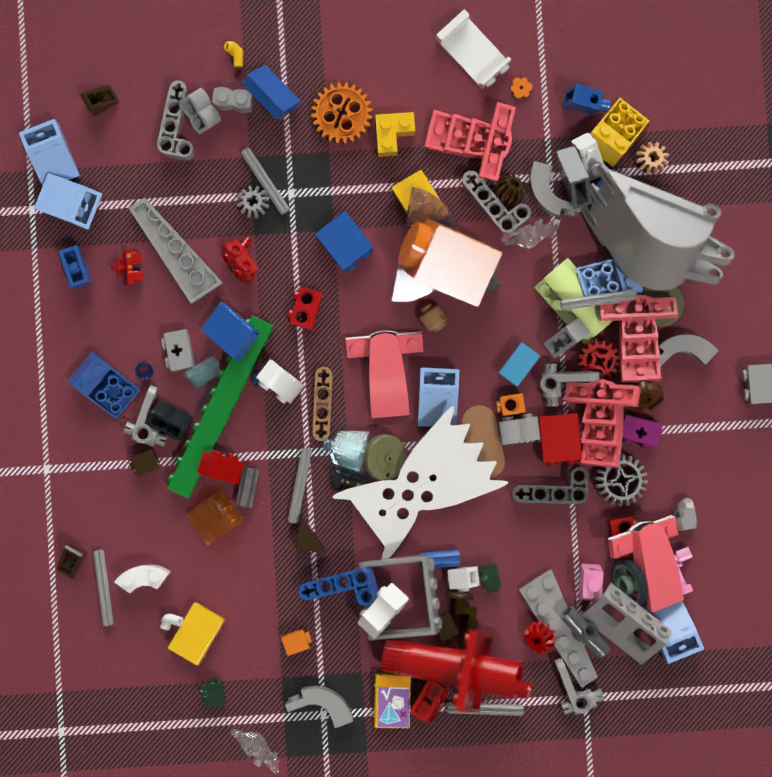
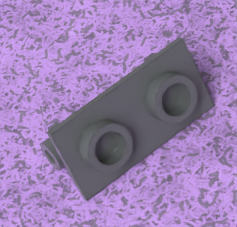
[485,270,502,292]

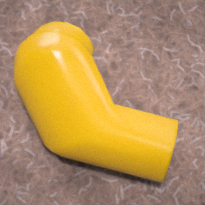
[224,41,243,68]

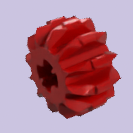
[523,620,557,655]

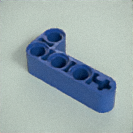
[299,567,378,606]

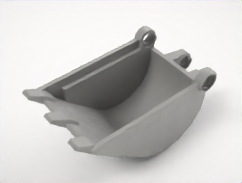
[581,163,734,290]

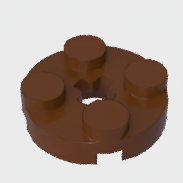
[628,380,664,412]

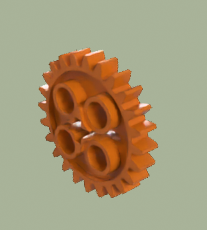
[311,82,373,145]

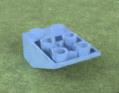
[19,119,80,186]
[34,173,102,230]
[576,259,643,297]
[418,368,459,427]
[643,601,704,664]

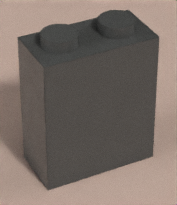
[556,146,592,209]

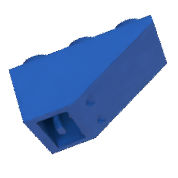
[68,351,140,419]

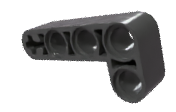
[511,467,588,504]

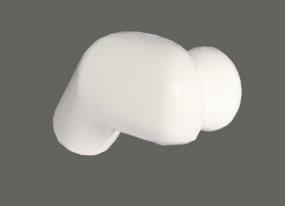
[160,614,183,630]

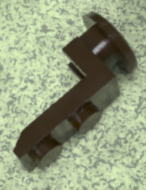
[445,592,478,650]

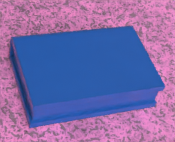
[241,65,301,120]
[201,302,260,361]

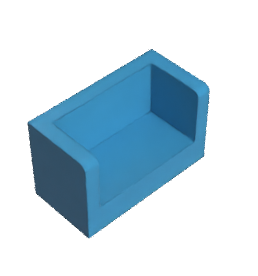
[498,342,540,387]

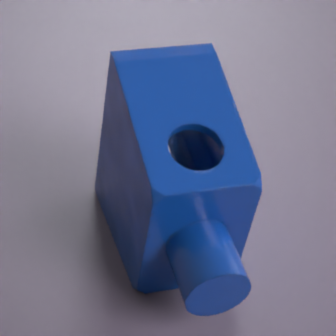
[562,84,611,115]

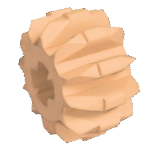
[636,142,669,175]

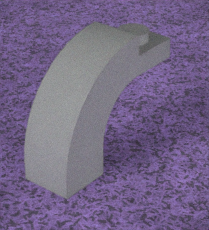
[529,161,581,218]
[658,335,719,367]
[285,686,354,728]

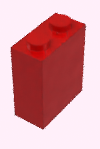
[538,413,582,466]

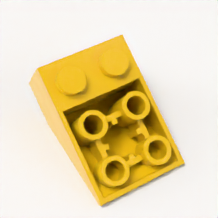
[590,98,649,167]

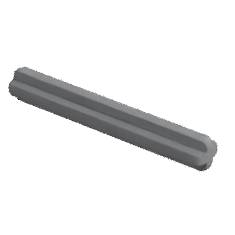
[241,148,289,214]
[560,289,637,310]
[288,448,312,524]
[93,550,114,626]
[447,702,524,716]

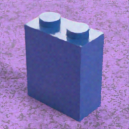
[315,211,374,272]

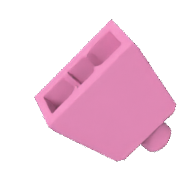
[579,564,603,601]

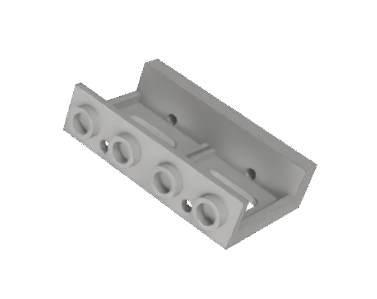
[582,583,673,665]

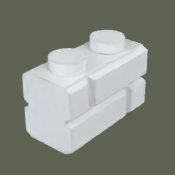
[572,133,604,181]

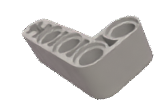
[157,80,195,161]
[462,171,531,235]

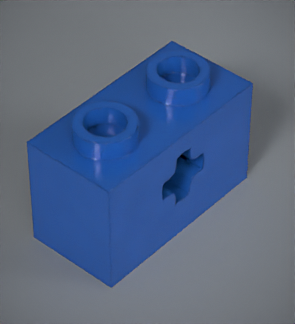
[58,245,93,290]

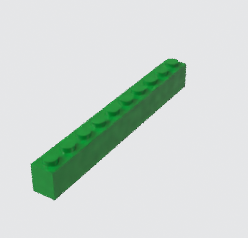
[167,315,274,499]

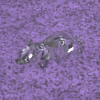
[501,219,561,249]
[229,729,279,774]

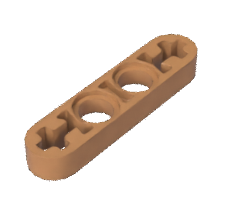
[313,367,333,441]

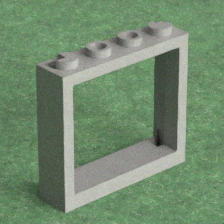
[359,554,442,640]

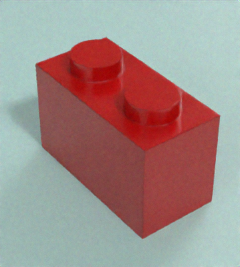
[197,449,244,485]

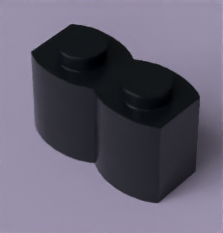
[147,401,193,440]

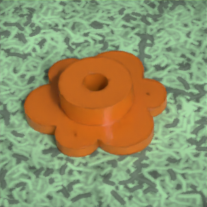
[511,77,533,99]

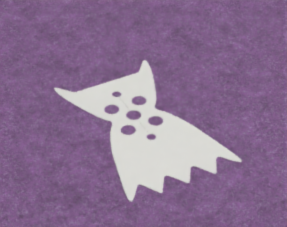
[332,406,508,559]

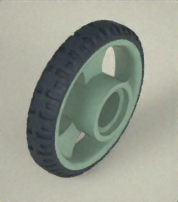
[612,559,648,606]

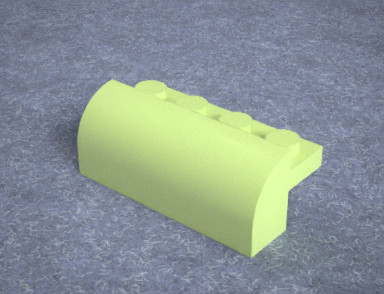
[534,258,612,345]

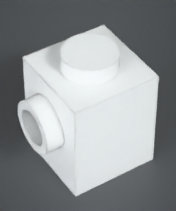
[448,566,480,592]

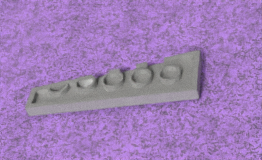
[129,198,223,304]
[518,569,598,688]

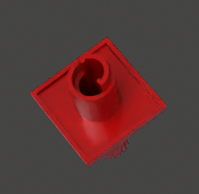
[381,630,533,713]

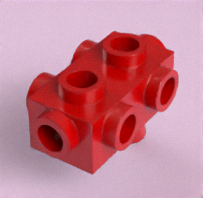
[221,237,259,284]

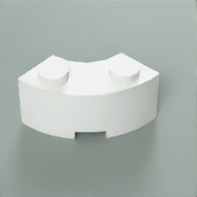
[256,359,304,404]
[115,564,171,593]
[357,583,409,639]

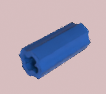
[420,550,460,569]

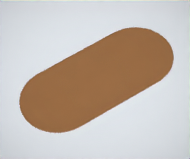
[462,405,505,479]

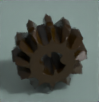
[494,173,528,206]

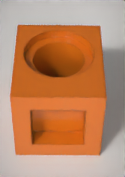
[496,393,526,416]
[281,628,312,656]

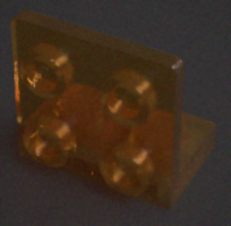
[187,490,244,545]

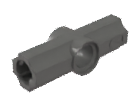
[561,606,611,658]

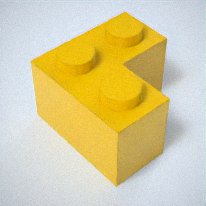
[376,112,415,157]

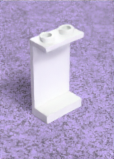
[436,9,511,89]

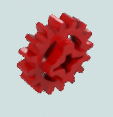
[578,338,620,380]

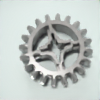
[595,454,648,506]

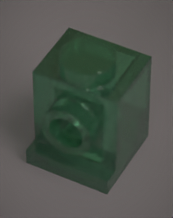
[477,563,502,594]

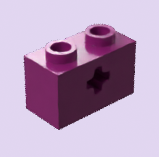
[622,415,663,450]

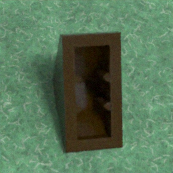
[80,85,119,117]
[296,518,326,553]
[56,543,88,579]

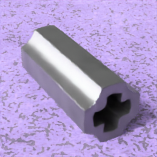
[235,467,260,508]

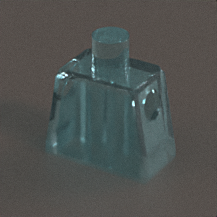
[323,430,371,472]

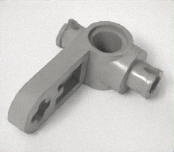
[540,363,599,406]
[124,385,168,447]
[554,658,605,715]

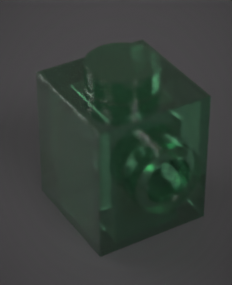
[199,677,226,708]

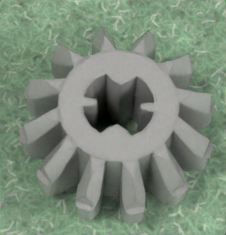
[237,186,269,218]

